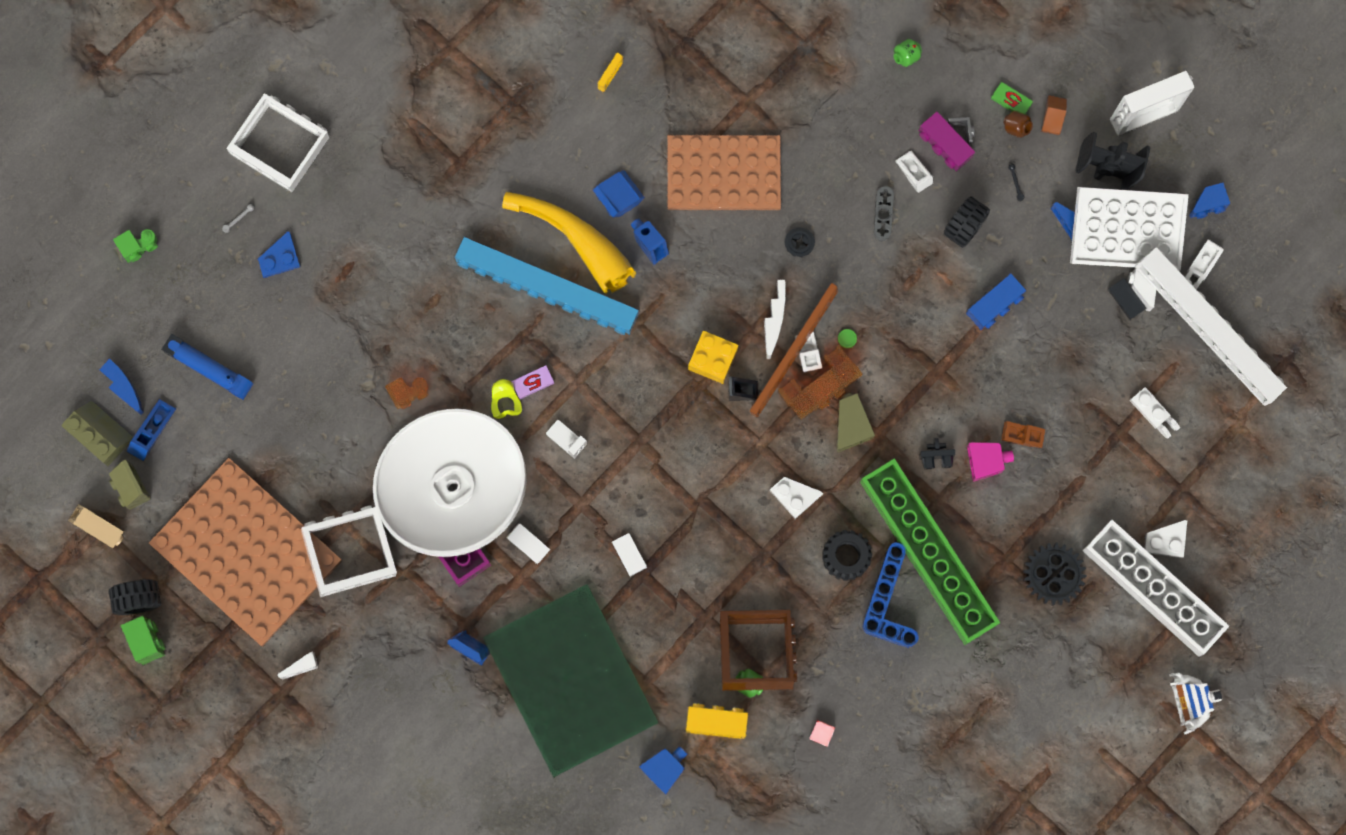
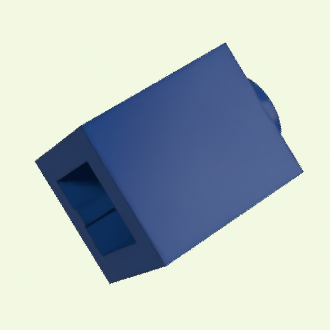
[1189,183,1230,219]

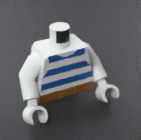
[1169,673,1222,734]

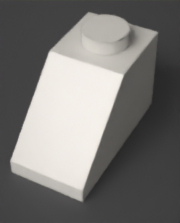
[1128,268,1156,311]

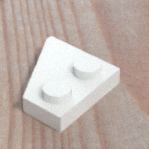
[770,477,823,519]
[1144,520,1187,558]

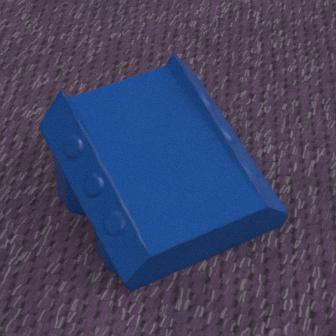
[593,170,645,217]
[447,630,490,666]

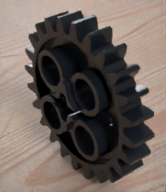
[1023,543,1087,606]

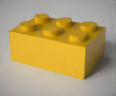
[686,704,748,739]

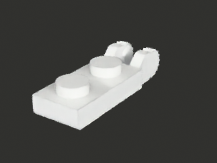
[1185,239,1224,290]
[1130,387,1180,439]

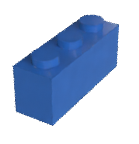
[966,274,1026,330]

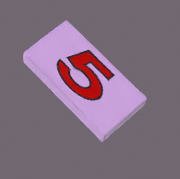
[511,366,554,399]

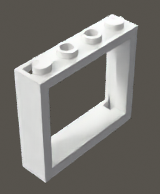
[1110,71,1194,136]
[226,93,329,192]
[301,506,397,597]

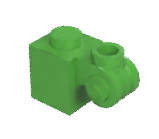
[113,229,158,263]

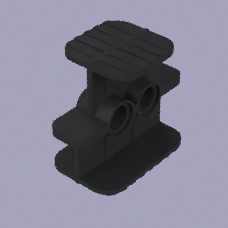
[1076,131,1150,190]

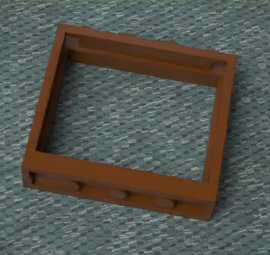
[720,610,797,691]

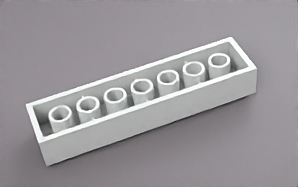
[1083,520,1229,657]

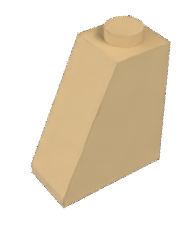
[68,504,124,548]

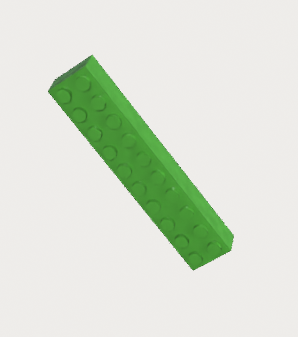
[860,459,1000,645]

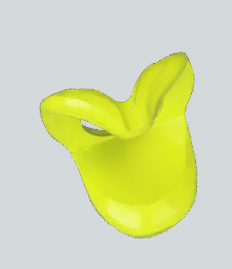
[491,379,522,419]

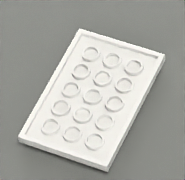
[1070,187,1189,270]

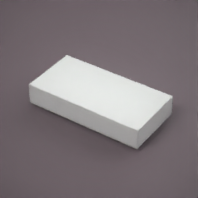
[612,533,647,576]

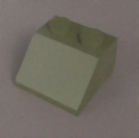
[109,460,151,510]

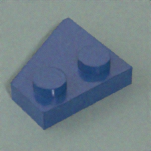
[258,232,300,278]

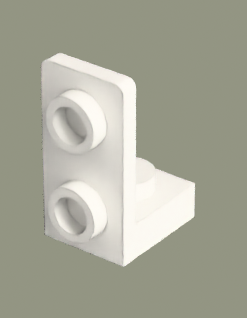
[546,420,587,459]

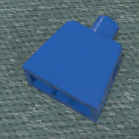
[631,219,669,265]
[639,746,687,795]

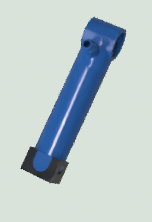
[161,333,254,400]

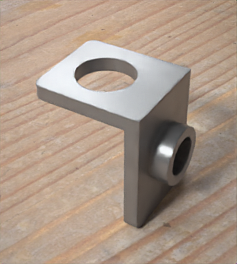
[947,117,975,146]

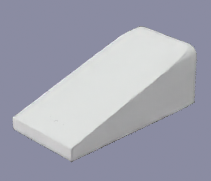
[896,151,933,193]
[278,652,319,680]

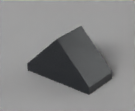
[728,377,758,401]

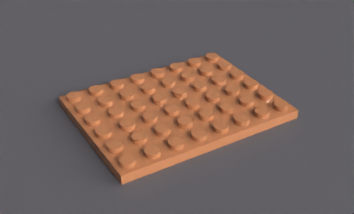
[149,458,342,647]

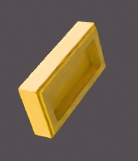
[597,53,623,92]

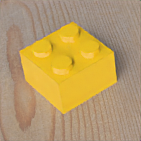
[688,331,738,384]

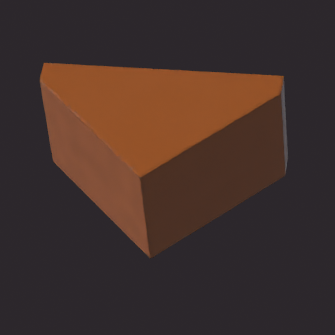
[1041,95,1067,135]

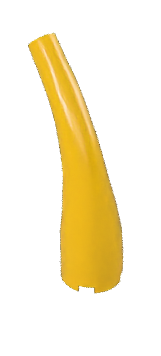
[502,192,636,294]

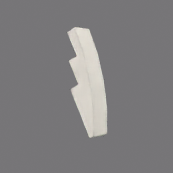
[764,280,785,359]

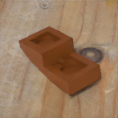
[1001,421,1045,448]

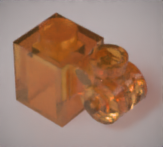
[385,377,429,410]

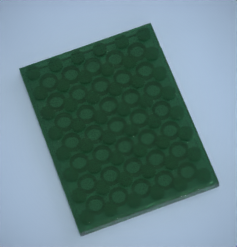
[483,584,658,778]

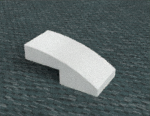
[795,332,822,372]
[506,523,550,564]

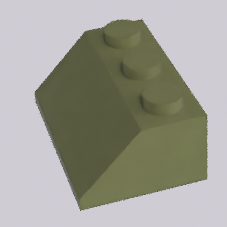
[61,401,133,467]

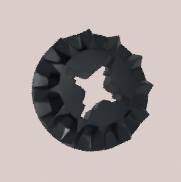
[785,227,815,258]

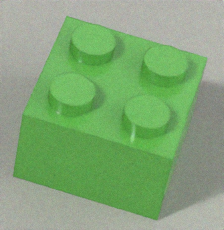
[121,616,166,665]

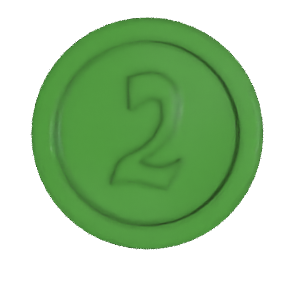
[838,329,857,348]

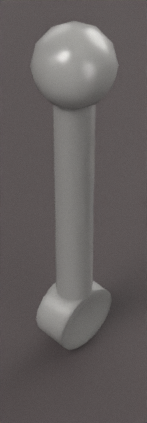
[222,204,254,233]

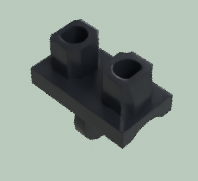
[919,438,956,470]

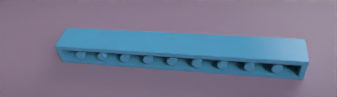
[455,237,639,335]

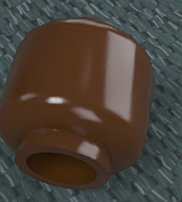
[1004,111,1033,138]

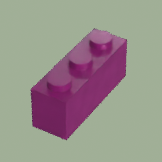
[919,112,975,172]

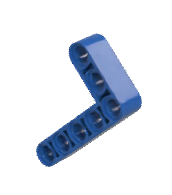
[862,542,919,648]

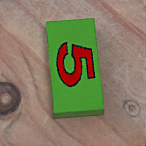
[991,82,1033,114]

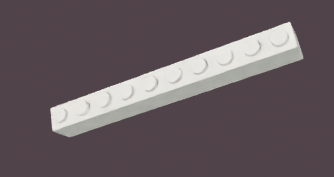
[1135,247,1287,406]

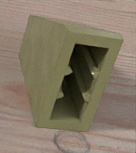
[836,393,875,453]

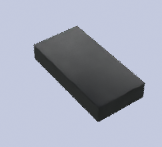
[1108,278,1146,320]

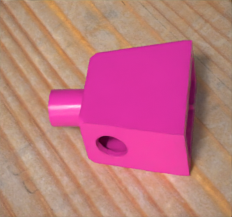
[967,443,1014,482]

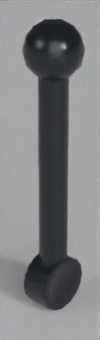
[1008,164,1024,201]

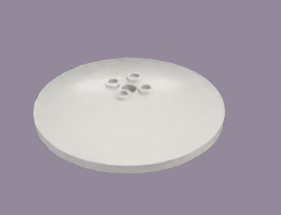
[373,409,527,557]

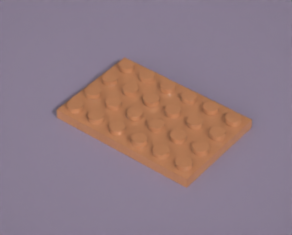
[668,135,781,210]

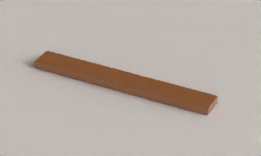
[750,283,838,418]

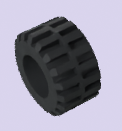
[944,196,990,248]
[822,530,872,581]
[108,579,161,615]

